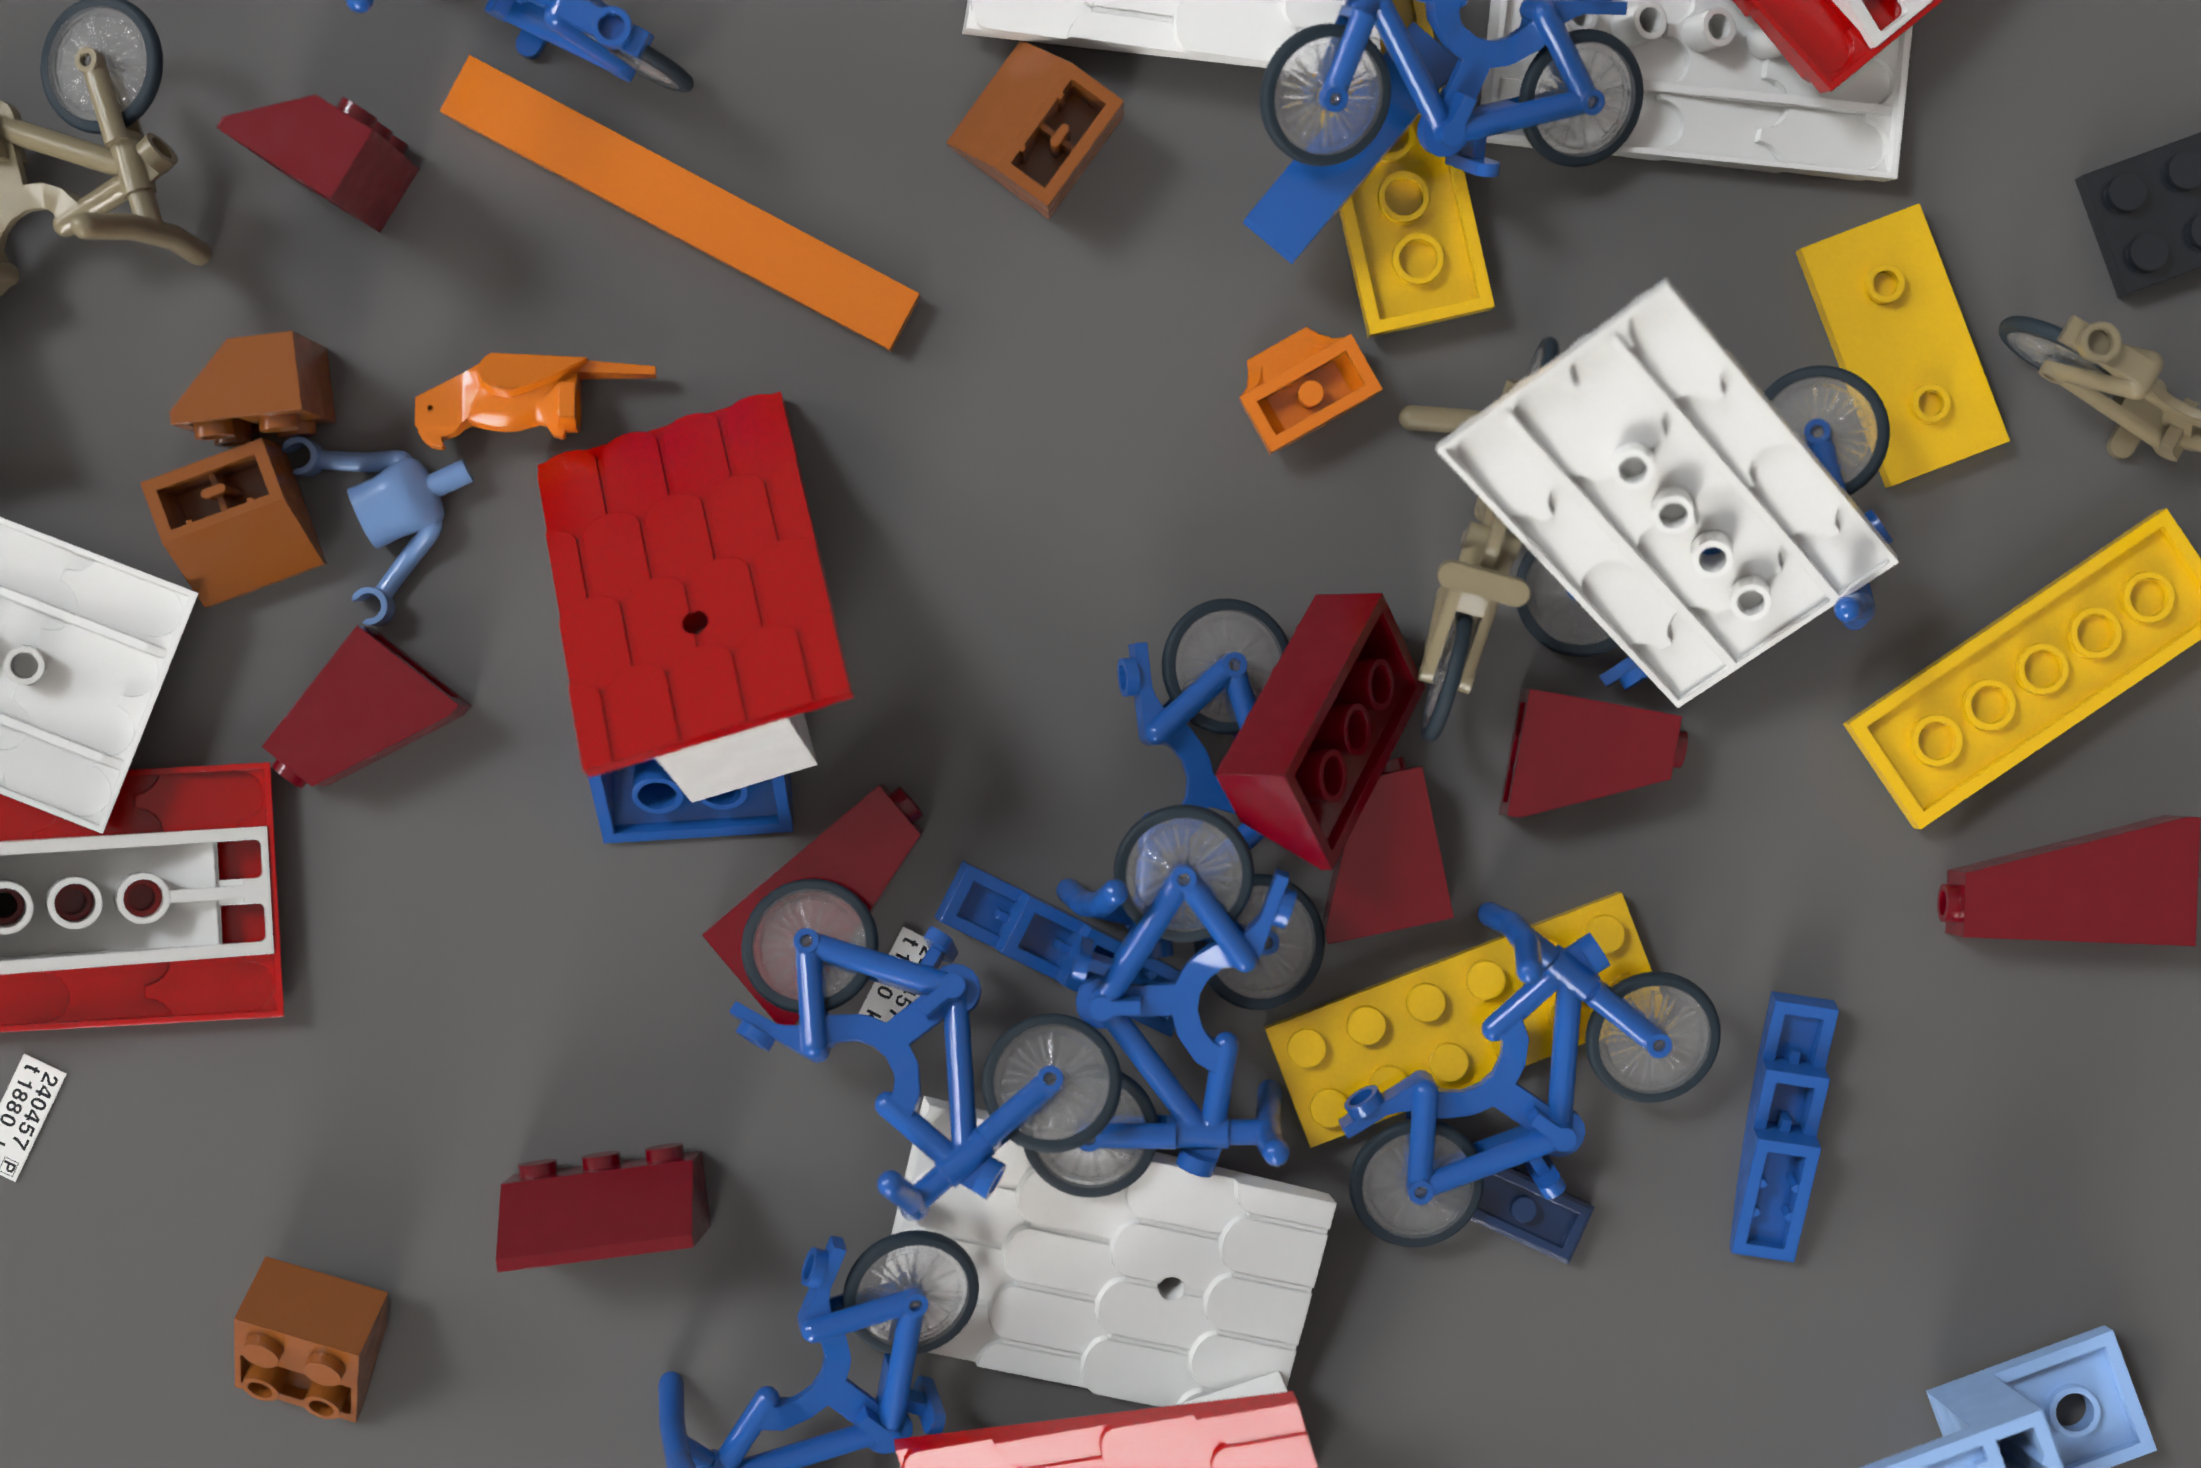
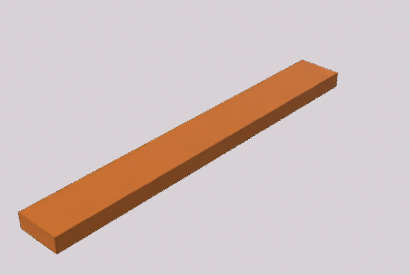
[440,55,921,352]

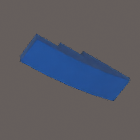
[1242,22,1458,264]
[934,860,1181,1037]
[1729,991,1839,1262]

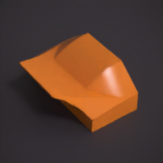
[1239,327,1383,455]

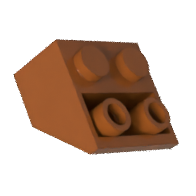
[946,41,1124,219]
[169,331,336,447]
[140,438,327,608]
[234,1256,388,1423]

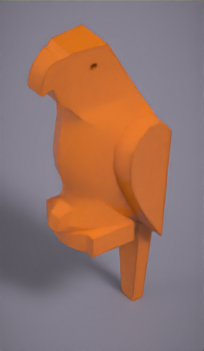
[415,353,657,451]

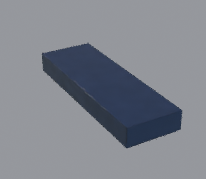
[1393,1135,1595,1265]

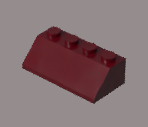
[1215,593,1426,870]

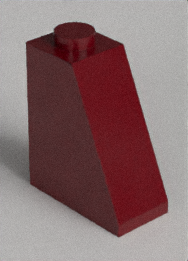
[262,625,472,788]
[1499,689,1688,818]
[1322,756,1454,944]

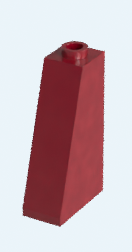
[702,784,924,1025]
[1937,815,2201,946]

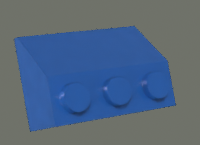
[588,758,794,844]

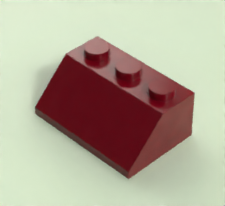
[216,94,420,233]
[496,1143,711,1273]

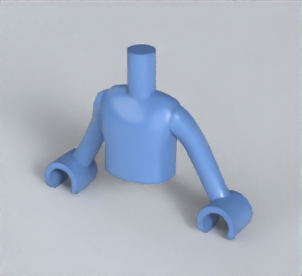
[281,436,474,626]

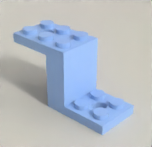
[1860,1325,2157,1468]

